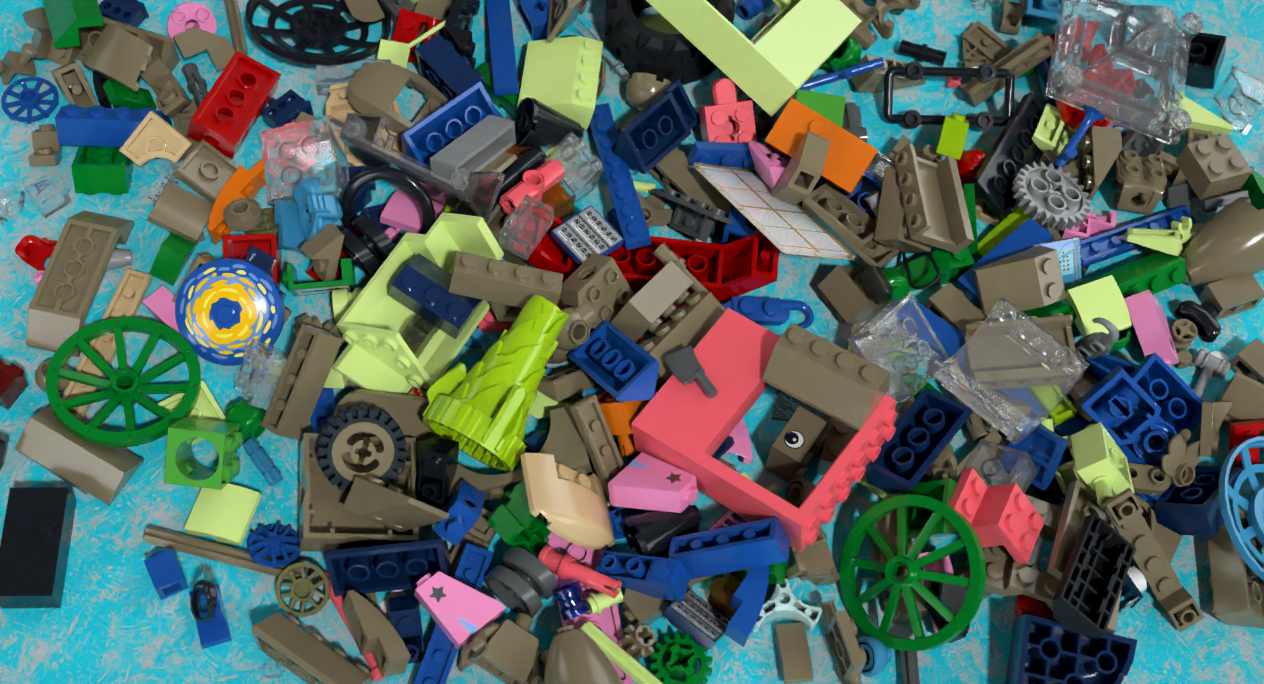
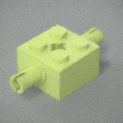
[1070,422,1135,509]

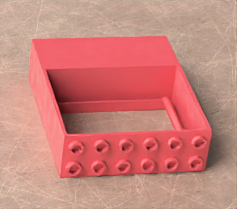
[631,308,897,552]

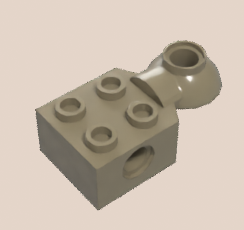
[556,253,635,351]

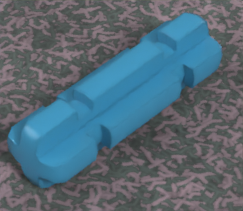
[243,438,282,486]

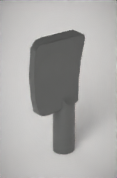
[665,346,718,398]

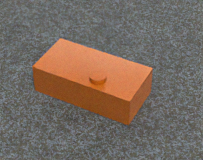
[765,97,878,196]

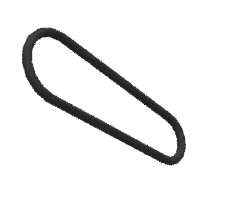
[901,251,941,290]

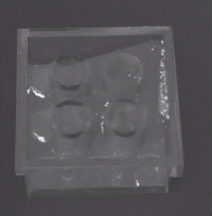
[261,115,349,207]
[847,293,951,403]

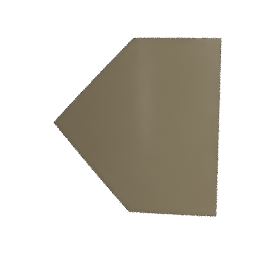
[962,21,1012,64]

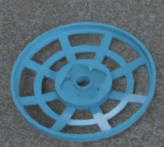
[1219,436,1264,581]

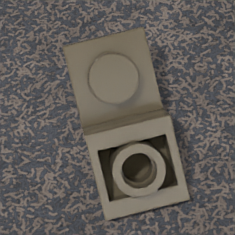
[28,124,62,166]

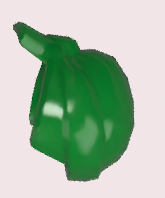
[822,38,862,71]

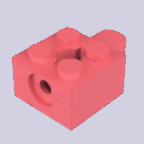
[698,78,757,143]

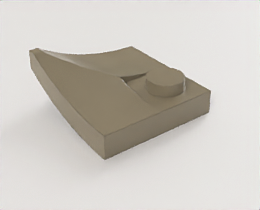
[1199,401,1233,457]

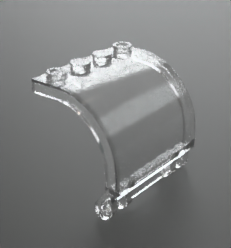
[926,297,1090,444]

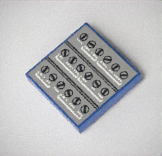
[551,205,624,266]

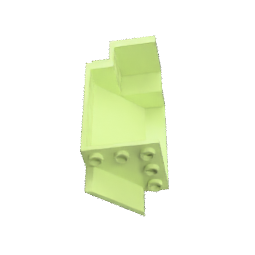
[331,212,504,395]

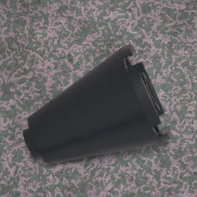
[514,97,584,147]
[621,505,702,558]

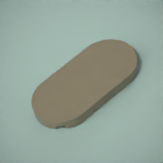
[334,389,439,451]

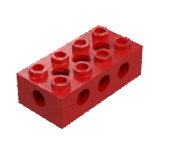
[187,51,281,159]

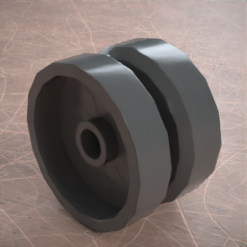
[485,546,559,618]

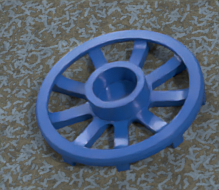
[1,77,59,124]

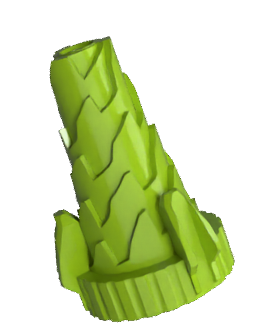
[423,294,570,473]

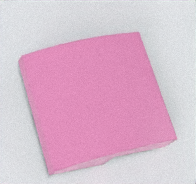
[380,189,445,233]

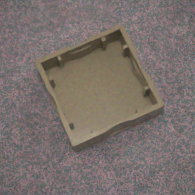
[299,433,419,552]

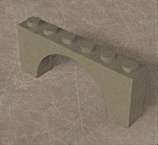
[416,405,593,509]

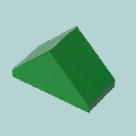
[149,233,199,286]

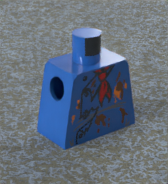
[432,479,486,546]

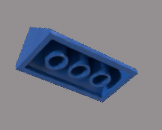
[401,81,500,177]
[568,320,659,402]

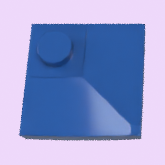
[999,416,1068,490]

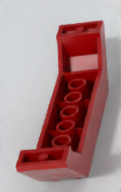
[514,204,779,303]

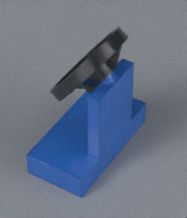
[189,580,232,649]

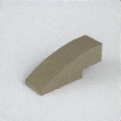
[341,590,411,678]

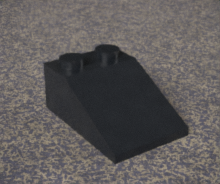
[1143,26,1227,89]

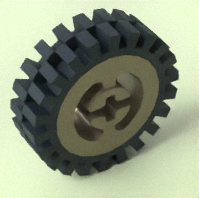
[316,404,407,492]

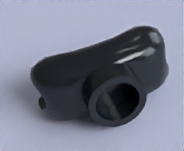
[1174,300,1221,343]

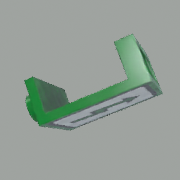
[282,258,356,296]

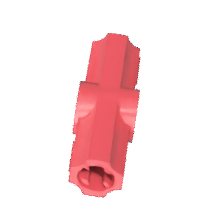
[499,159,565,216]

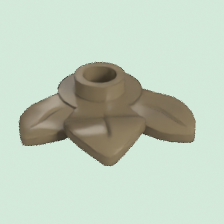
[637,193,675,229]
[1161,434,1200,487]

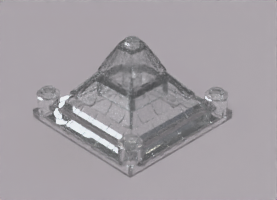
[1045,0,1203,146]

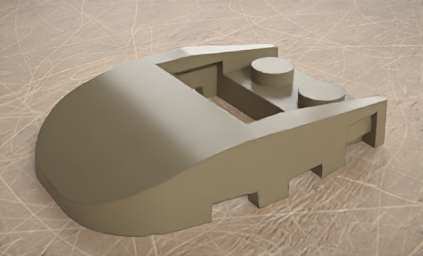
[347,61,449,138]

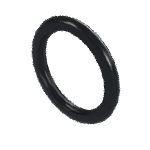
[341,167,435,236]

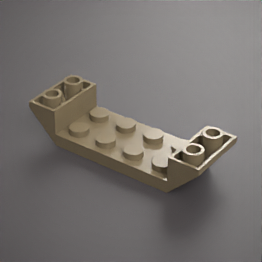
[26,211,134,357]

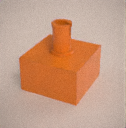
[596,391,655,456]

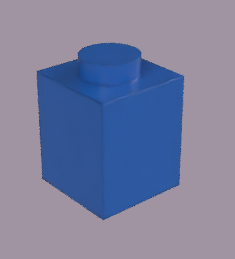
[144,549,189,600]

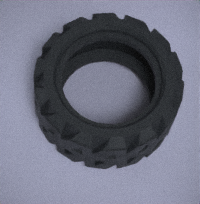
[604,0,735,85]

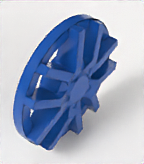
[247,522,301,567]

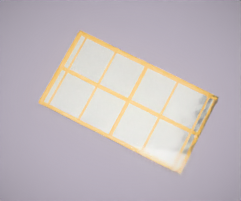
[693,162,855,261]

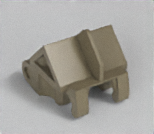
[786,526,840,586]

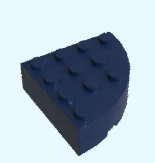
[1005,614,1137,684]

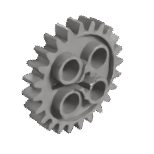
[1012,162,1091,231]

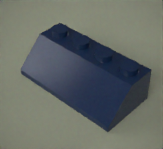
[865,387,973,495]
[324,539,451,597]

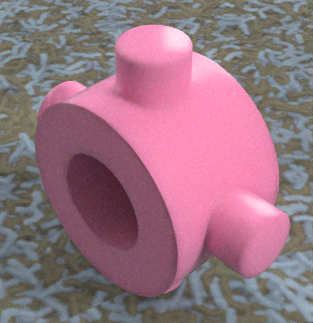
[385,227,401,244]

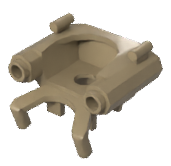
[840,0,921,50]

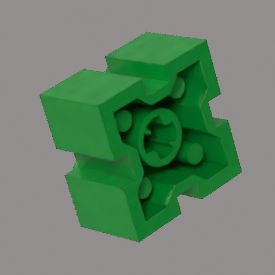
[487,479,552,556]

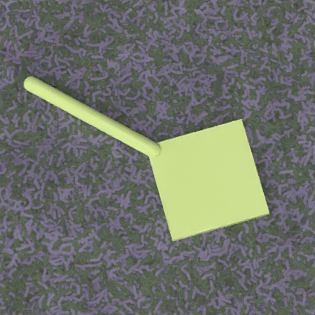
[376,20,446,68]

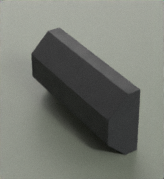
[1052,512,1136,638]

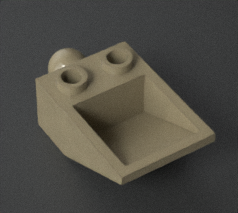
[342,476,450,532]

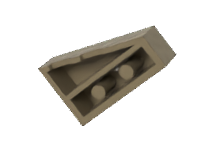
[610,261,694,343]

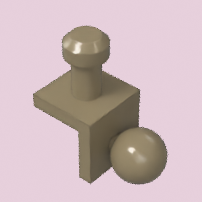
[0,43,37,85]

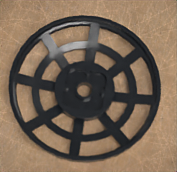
[245,0,391,65]

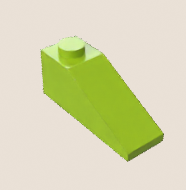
[936,112,969,160]

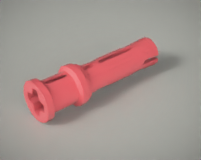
[538,545,622,599]

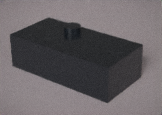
[0,487,76,608]

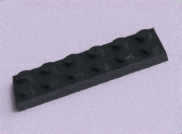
[970,92,1044,220]

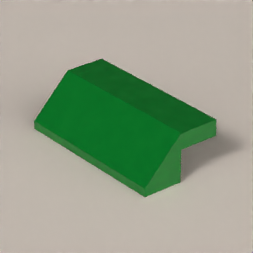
[42,0,104,49]

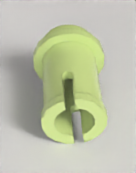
[585,587,623,615]

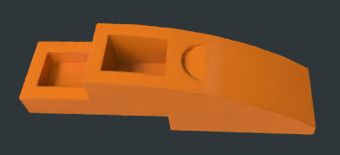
[208,155,277,245]

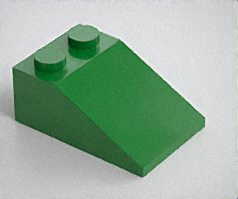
[71,146,134,195]

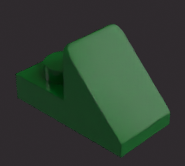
[103,79,157,110]

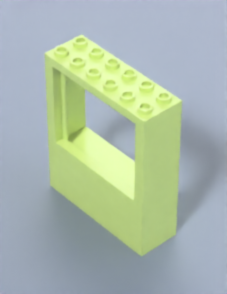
[646,0,861,117]

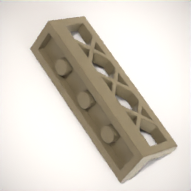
[960,32,1054,107]

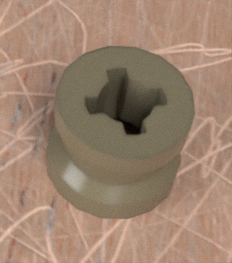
[1170,319,1198,351]

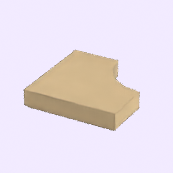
[119,111,193,167]

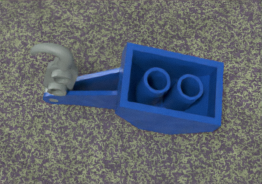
[1074,317,1204,442]

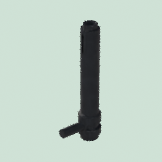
[450,145,547,217]

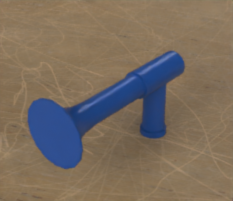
[1053,105,1105,169]

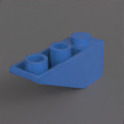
[596,551,691,602]

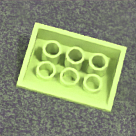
[516,36,603,129]

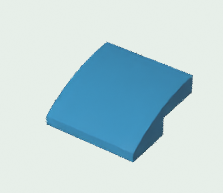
[274,199,305,253]

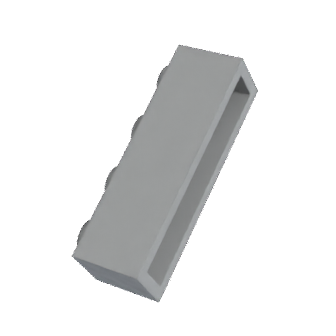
[430,114,516,188]

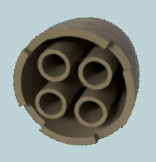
[1181,197,1264,286]
[544,625,623,684]

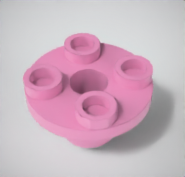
[167,2,217,44]

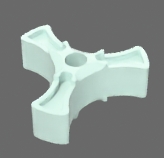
[753,563,822,633]

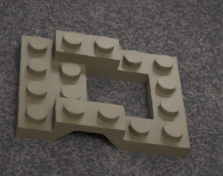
[982,495,1121,634]

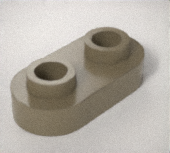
[1128,463,1171,496]

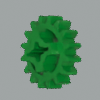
[649,632,713,684]

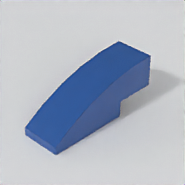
[724,565,769,647]

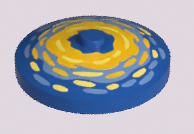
[175,258,285,366]

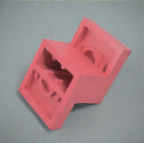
[948,467,1045,564]

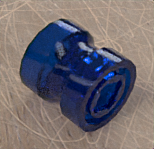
[553,581,590,620]

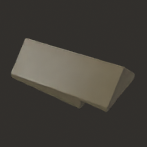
[76,16,180,80]
[802,182,899,279]
[15,406,144,506]

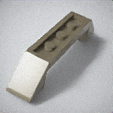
[1104,488,1204,632]

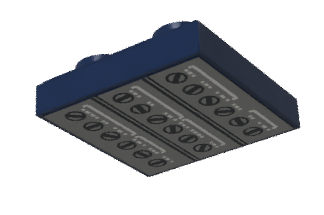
[663,589,730,649]

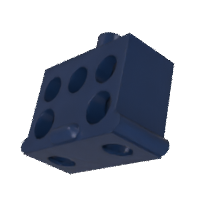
[99,0,149,27]
[261,89,314,133]

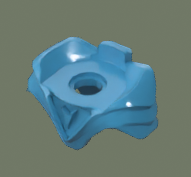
[293,177,343,243]

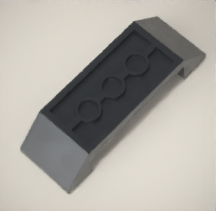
[444,0,480,70]

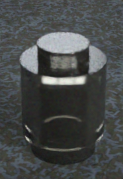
[858,265,893,305]

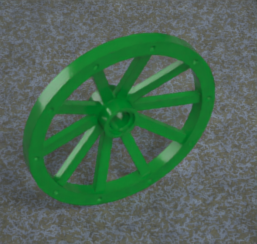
[46,317,201,447]
[840,494,986,652]

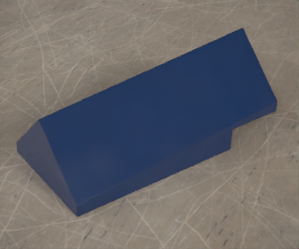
[615,79,700,174]

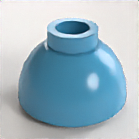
[857,636,892,677]

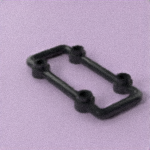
[883,61,1015,131]

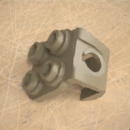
[1114,150,1167,215]

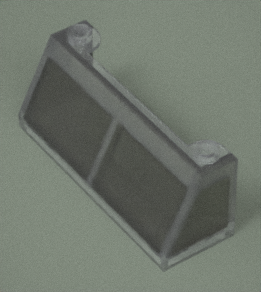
[340,113,505,222]

